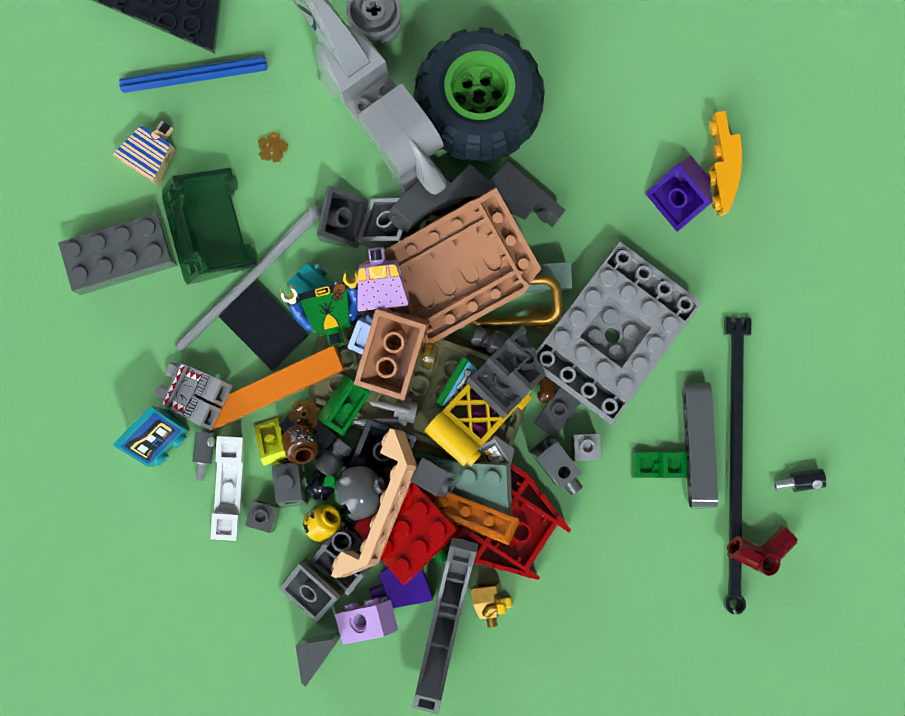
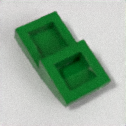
[632,452,687,478]

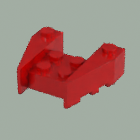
[447,463,571,580]

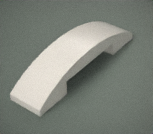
[210,436,244,541]

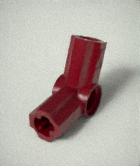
[727,526,798,576]

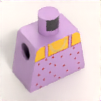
[357,247,410,311]

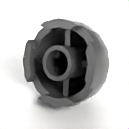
[336,466,386,520]

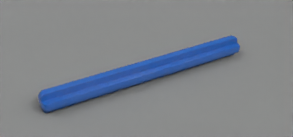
[119,56,268,93]

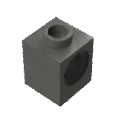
[410,457,457,497]
[245,500,281,533]

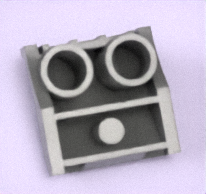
[309,520,372,596]

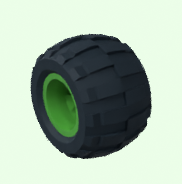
[413,27,545,163]

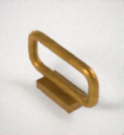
[470,274,563,328]

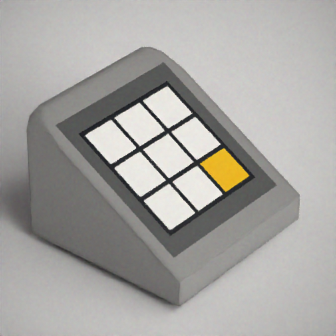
[479,436,515,464]

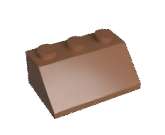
[354,309,430,400]

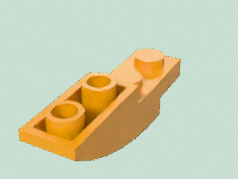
[707,111,742,217]

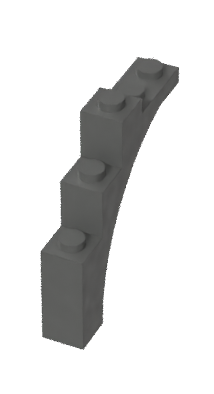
[412,538,478,714]

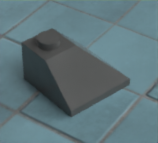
[357,198,420,249]

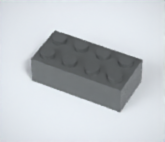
[58,213,177,295]

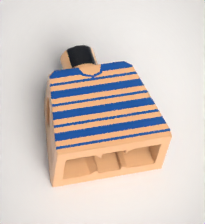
[113,121,176,186]

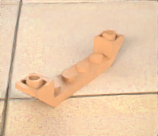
[331,428,417,578]

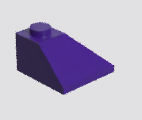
[645,156,713,232]

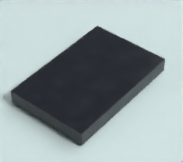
[219,282,309,371]

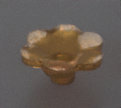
[289,399,321,429]

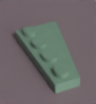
[415,457,512,515]

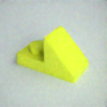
[254,417,287,466]

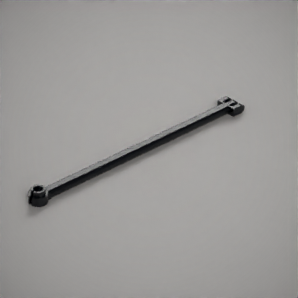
[724,317,752,615]

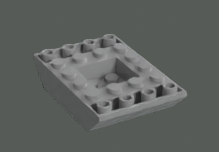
[536,242,702,425]

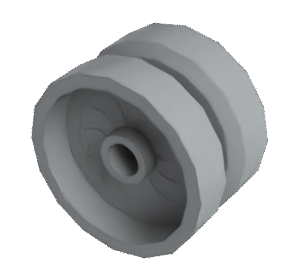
[346,0,403,48]

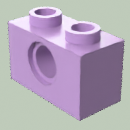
[335,597,398,645]

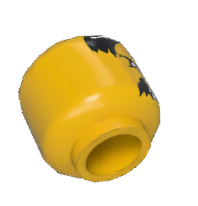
[303,504,341,542]

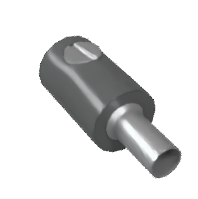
[192,431,215,481]

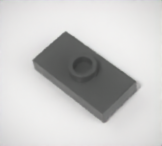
[533,387,581,439]

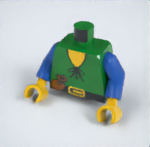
[280,269,359,347]

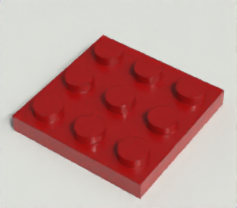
[353,482,460,585]

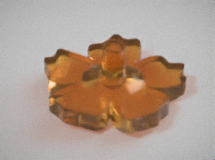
[258,132,288,163]

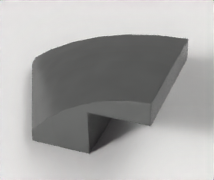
[466,325,546,419]

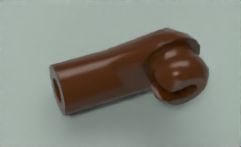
[537,376,555,403]

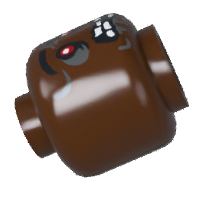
[282,425,318,464]

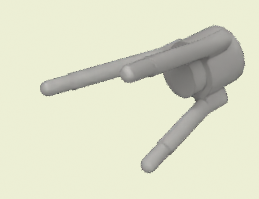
[353,397,418,426]

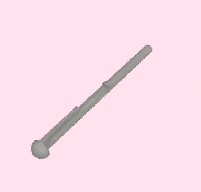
[175,205,322,352]

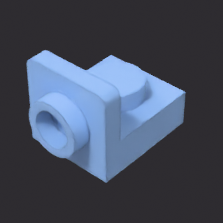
[347,314,374,354]

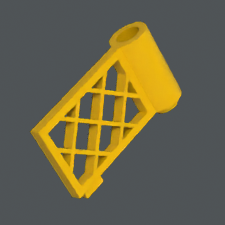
[424,384,532,466]

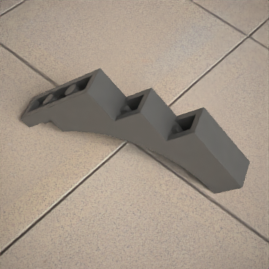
[388,161,566,234]

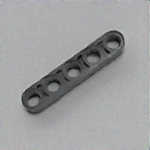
[682,382,718,509]

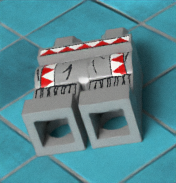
[154,363,233,430]

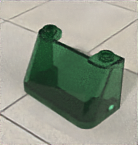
[162,168,258,285]

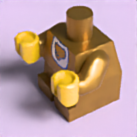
[471,581,513,628]

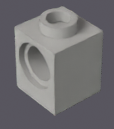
[571,434,601,461]

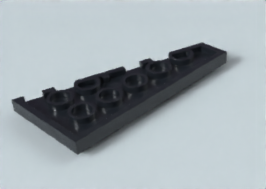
[92,0,221,54]

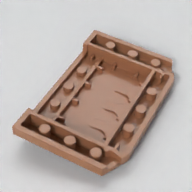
[359,187,542,343]

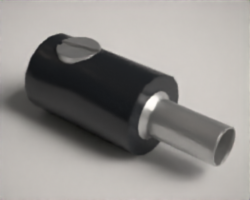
[774,469,826,492]

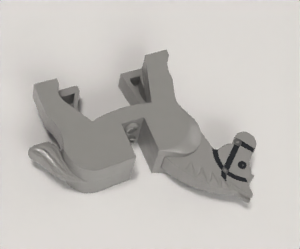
[292,0,446,195]

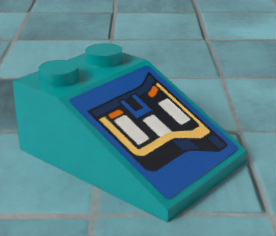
[113,406,190,467]

